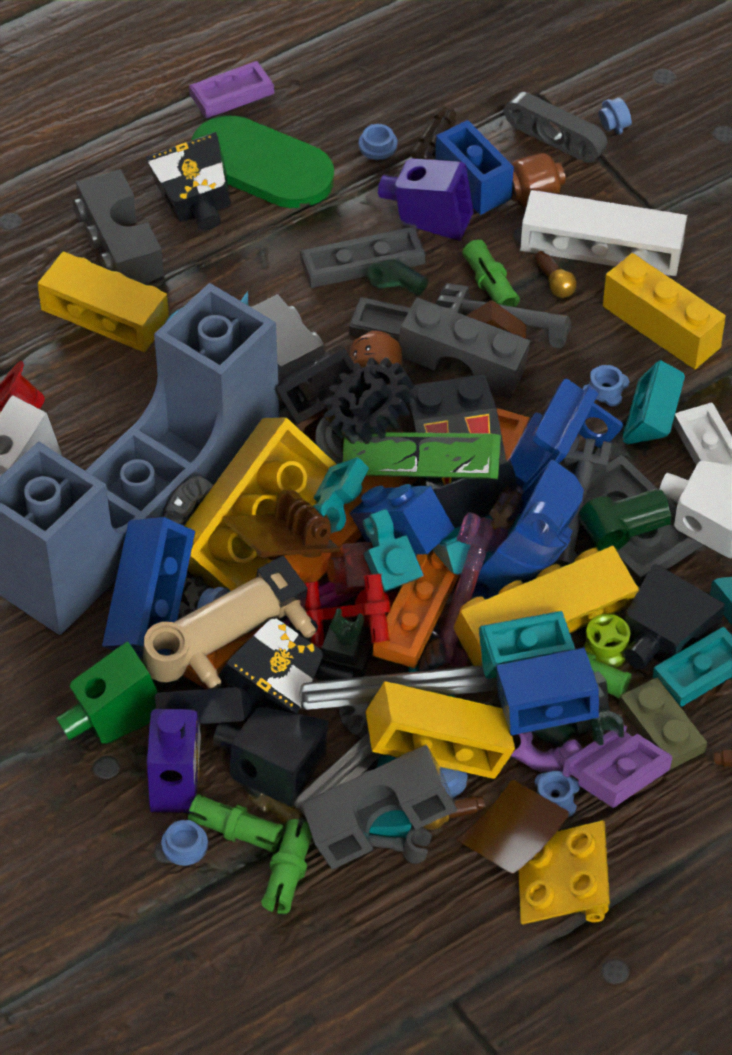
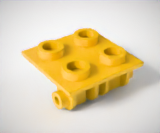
[519,820,610,924]

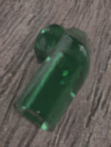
[367,260,428,295]

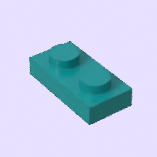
[653,626,732,707]

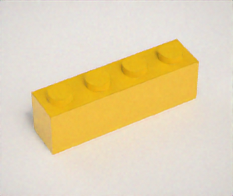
[453,546,639,666]

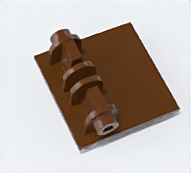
[223,489,340,560]

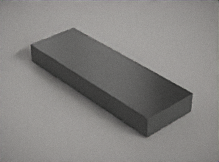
[300,226,425,288]

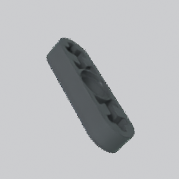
[504,92,608,163]

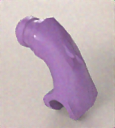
[511,731,583,773]

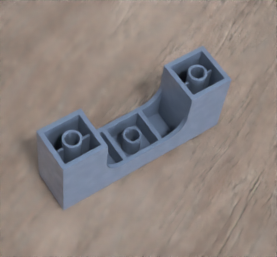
[0,283,279,635]

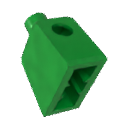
[55,641,158,744]

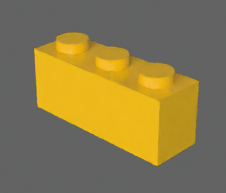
[38,251,169,353]
[603,253,726,370]
[365,681,515,779]

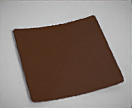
[457,780,569,874]

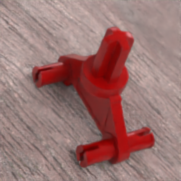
[304,573,399,648]

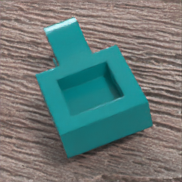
[313,457,369,533]
[362,509,424,592]

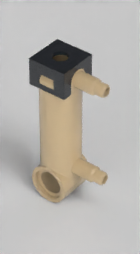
[143,555,316,689]

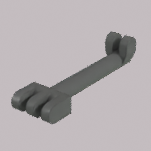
[435,283,572,348]
[553,436,612,567]

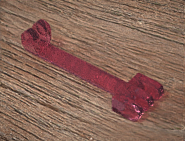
[440,512,509,667]

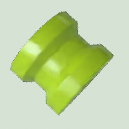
[584,614,630,668]

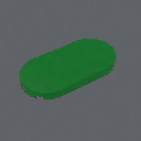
[191,116,334,208]

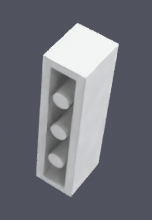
[521,190,687,276]

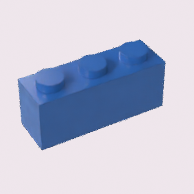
[102,517,195,659]

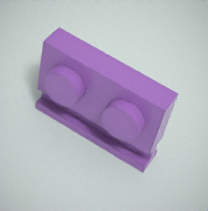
[562,724,673,808]

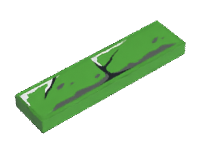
[343,432,501,479]

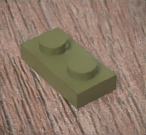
[619,677,707,770]

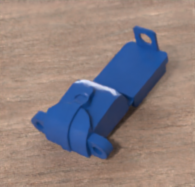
[466,379,623,600]

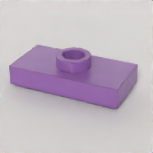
[189,61,274,119]

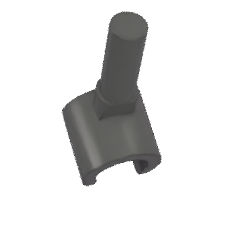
[369,828,432,864]

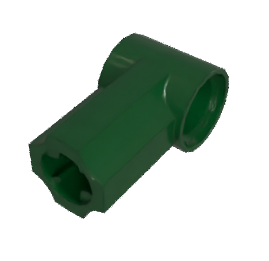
[578,489,672,551]

